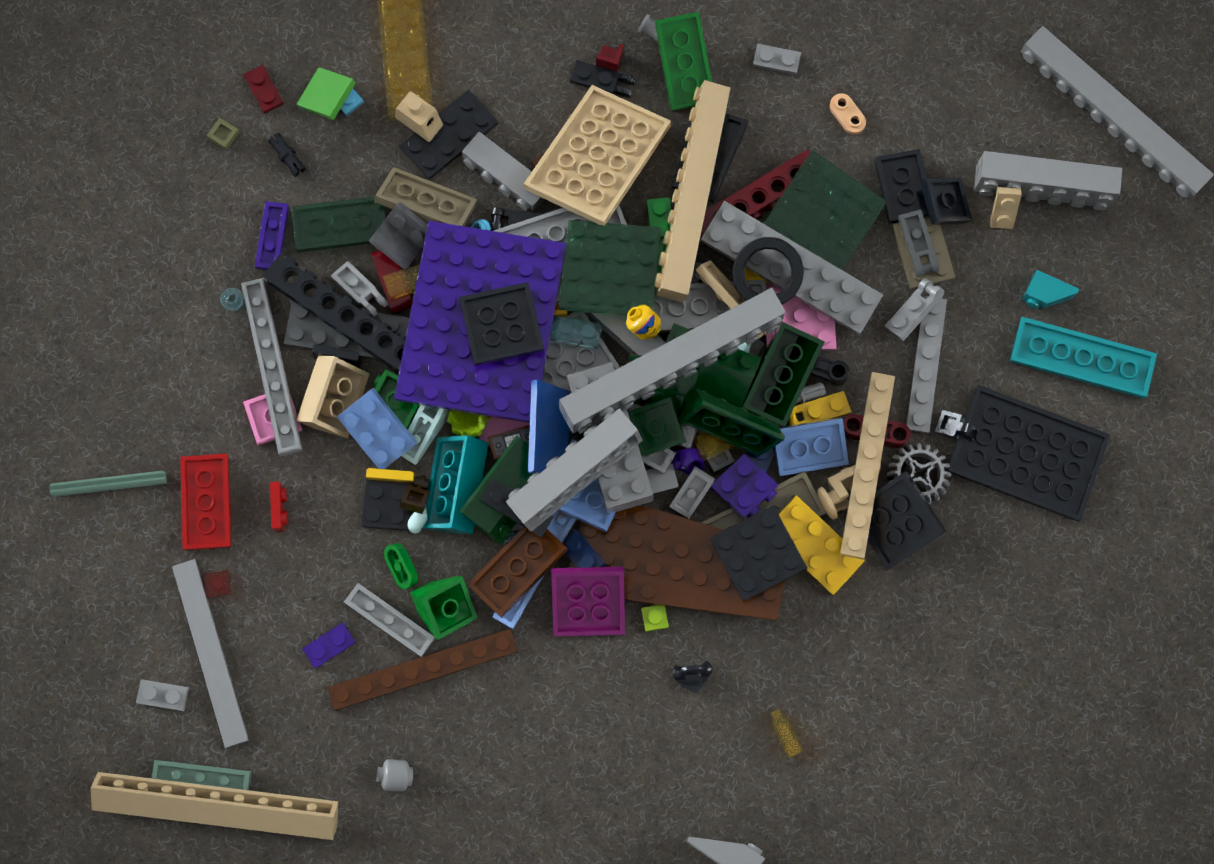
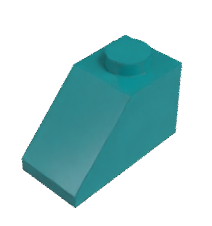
[1022,270,1079,309]

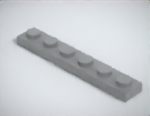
[906,296,947,434]

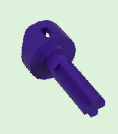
[672,412,704,475]

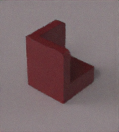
[596,44,624,72]

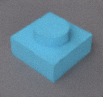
[341,89,364,116]

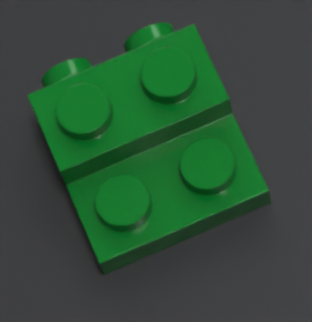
[373,369,420,429]

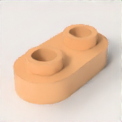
[830,93,866,135]

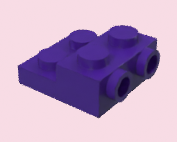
[711,454,778,521]

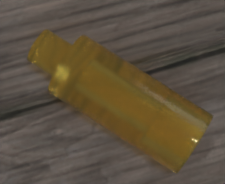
[771,709,804,758]

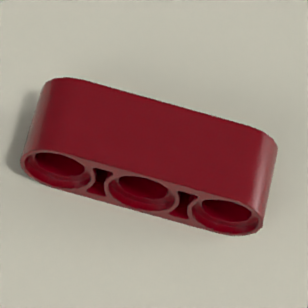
[371,250,413,314]
[843,414,911,448]

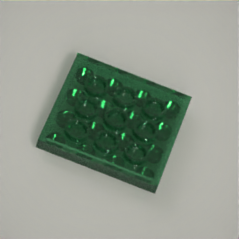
[763,150,887,270]
[559,220,661,316]

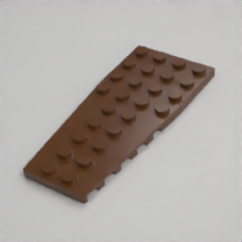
[569,506,786,621]

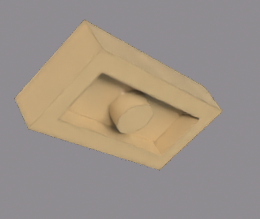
[990,187,1022,229]

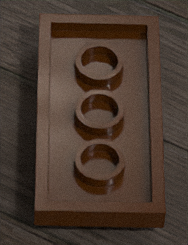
[467,527,568,618]

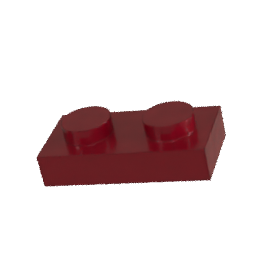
[243,65,284,114]

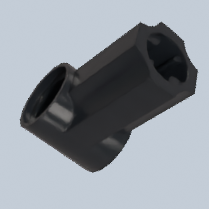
[810,355,849,386]

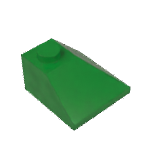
[410,576,478,640]

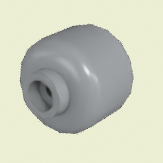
[377,759,413,792]

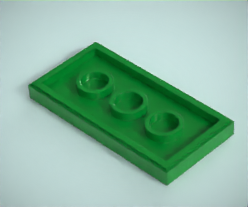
[654,11,712,111]

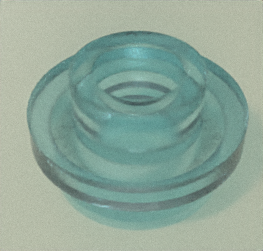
[220,288,244,311]

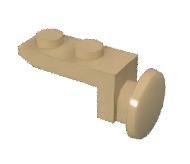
[817,463,882,520]

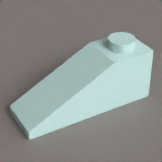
[402,405,452,465]

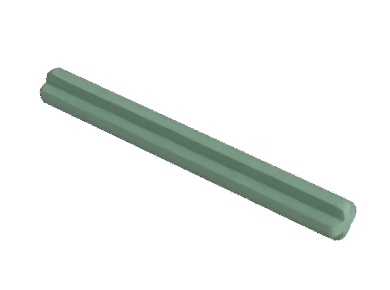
[49,470,167,497]

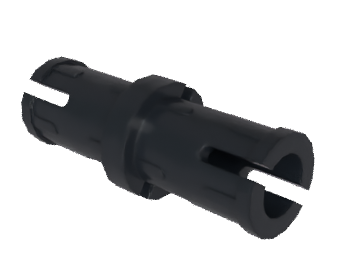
[268,133,306,177]

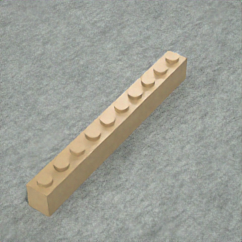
[654,80,730,303]
[91,772,338,840]

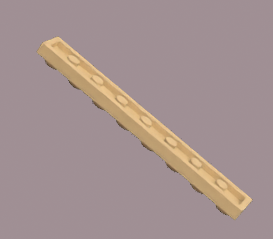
[840,372,895,560]

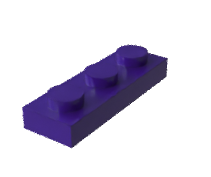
[255,201,289,270]

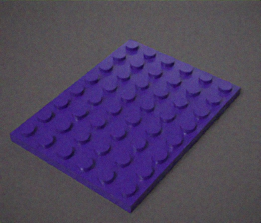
[394,221,566,423]

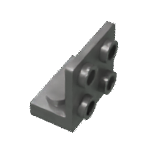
[369,202,428,270]

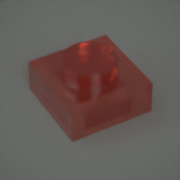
[204,570,232,598]

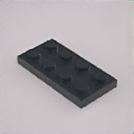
[399,90,498,180]

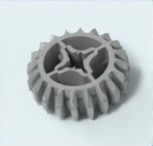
[887,443,951,505]

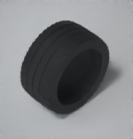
[733,237,804,305]

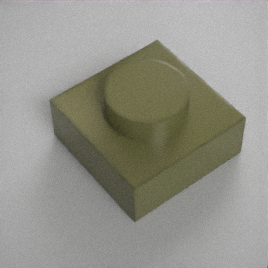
[207,118,240,150]

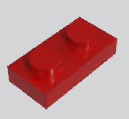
[270,481,288,532]

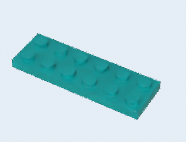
[1009,317,1157,399]

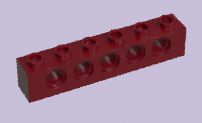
[700,149,823,247]

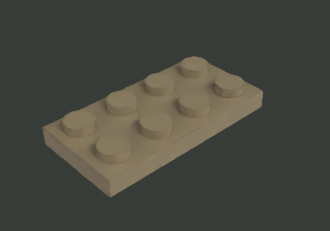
[374,167,477,226]

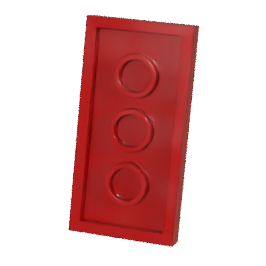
[180,454,232,551]

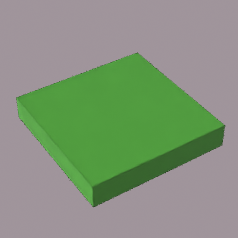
[296,67,356,120]

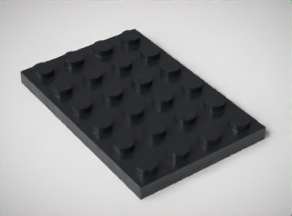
[946,385,1111,522]

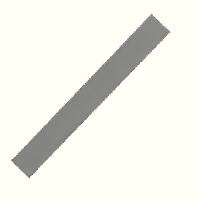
[241,278,303,456]
[172,559,249,748]

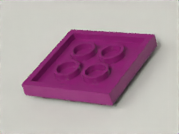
[551,567,625,636]

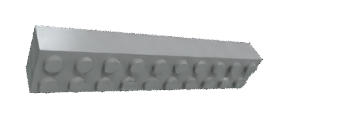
[559,288,786,434]

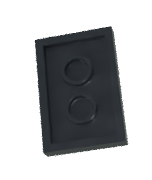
[874,149,929,224]

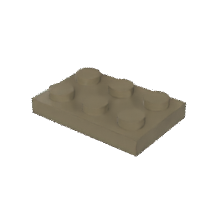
[892,215,956,290]

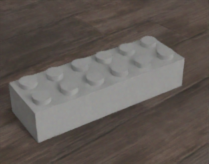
[974,151,1122,210]
[567,362,653,514]
[506,408,643,532]

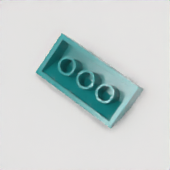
[422,435,488,534]

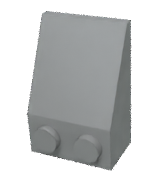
[685,837,765,864]

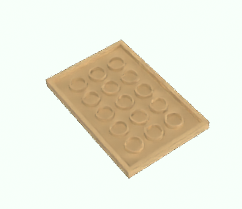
[523,85,671,227]

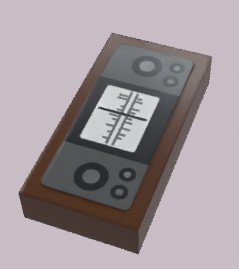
[487,425,530,460]

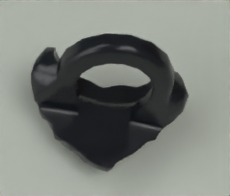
[673,661,713,693]

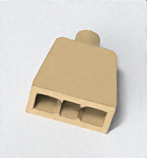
[395,91,443,142]

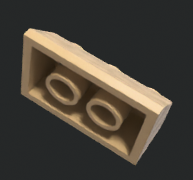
[296,356,370,438]

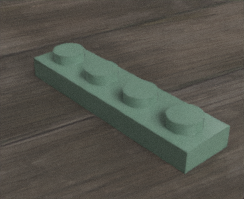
[152,760,252,790]

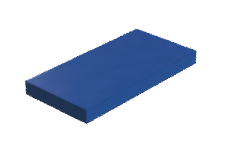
[528,379,570,474]

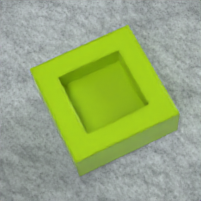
[641,605,669,632]

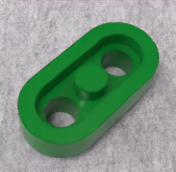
[384,543,418,589]

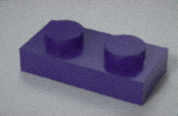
[302,622,356,669]

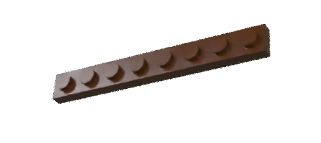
[327,629,518,711]

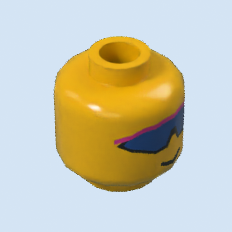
[626,305,661,340]

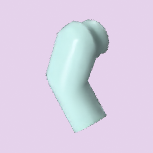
[407,506,428,534]

